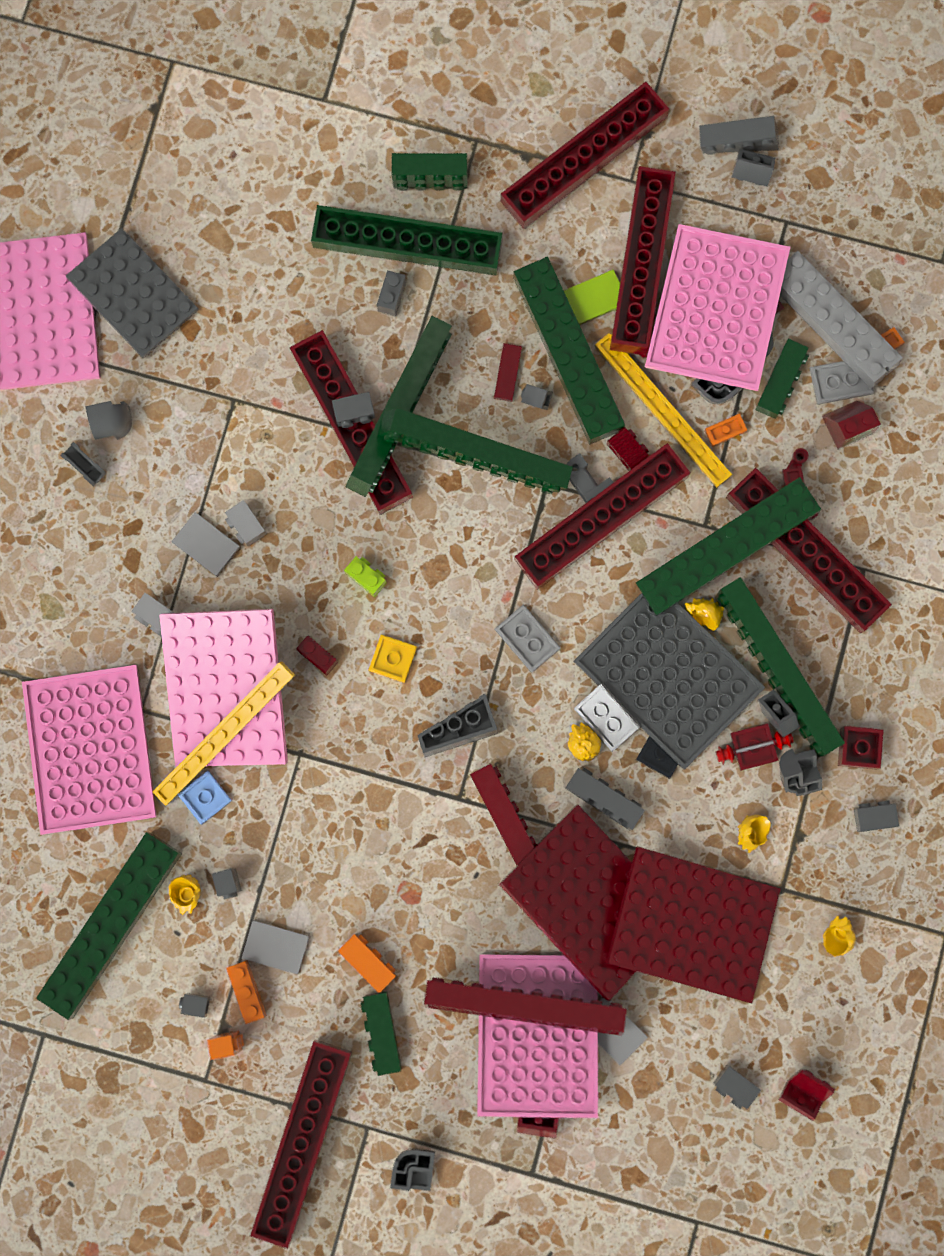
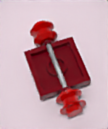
[715,723,794,771]

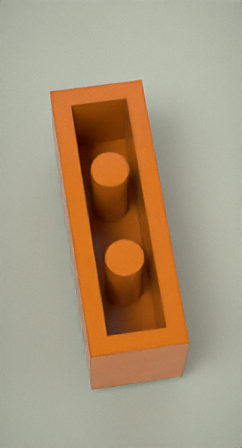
[338,934,397,993]
[226,960,267,1025]
[207,1031,245,1060]

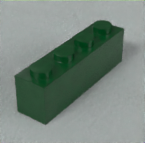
[755,338,809,419]
[360,991,402,1076]

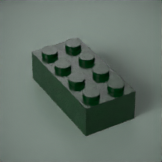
[391,153,468,191]

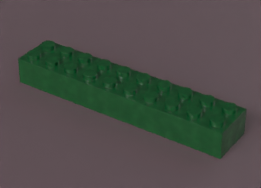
[311,205,503,276]
[513,256,625,445]
[345,316,452,497]
[378,408,573,494]
[636,477,821,617]
[716,577,845,758]
[36,832,182,1020]

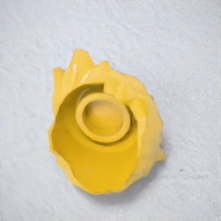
[685,598,724,631]
[568,722,601,761]
[738,815,771,853]
[169,874,201,915]
[823,915,856,957]

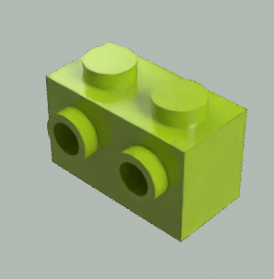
[344,556,387,598]

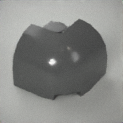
[691,378,743,405]
[85,401,132,440]
[779,748,822,796]
[390,1149,435,1191]

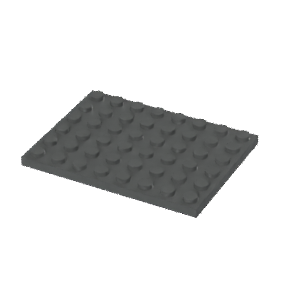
[573,593,765,770]

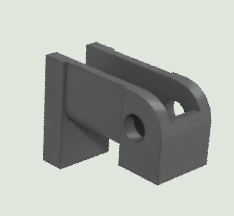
[60,442,107,487]
[566,453,614,503]

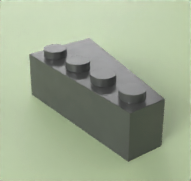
[699,116,779,155]
[417,694,498,758]
[565,767,645,831]

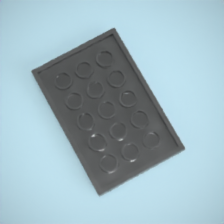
[66,228,198,359]

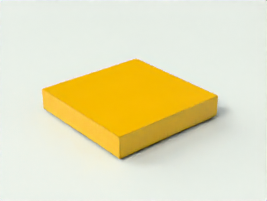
[368,634,417,683]

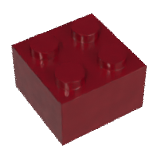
[838,726,884,770]

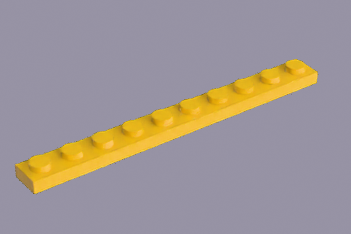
[595,333,732,488]
[153,661,295,806]

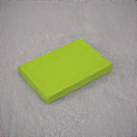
[564,269,620,325]

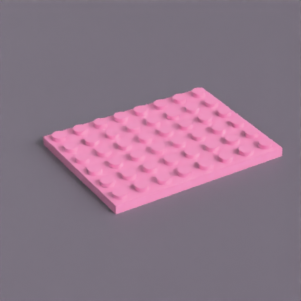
[645,224,790,391]
[0,232,100,390]
[160,609,288,767]
[22,665,157,835]
[477,955,598,1118]

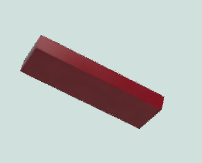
[494,343,522,402]

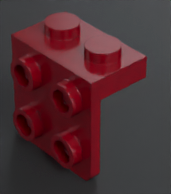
[778,1069,835,1121]

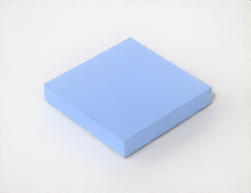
[178,770,232,825]

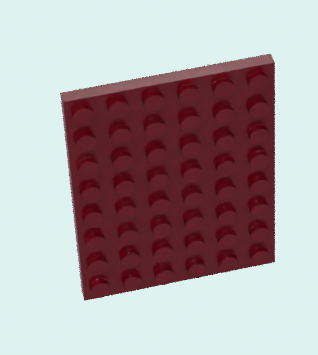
[499,804,637,1001]
[606,846,780,1004]

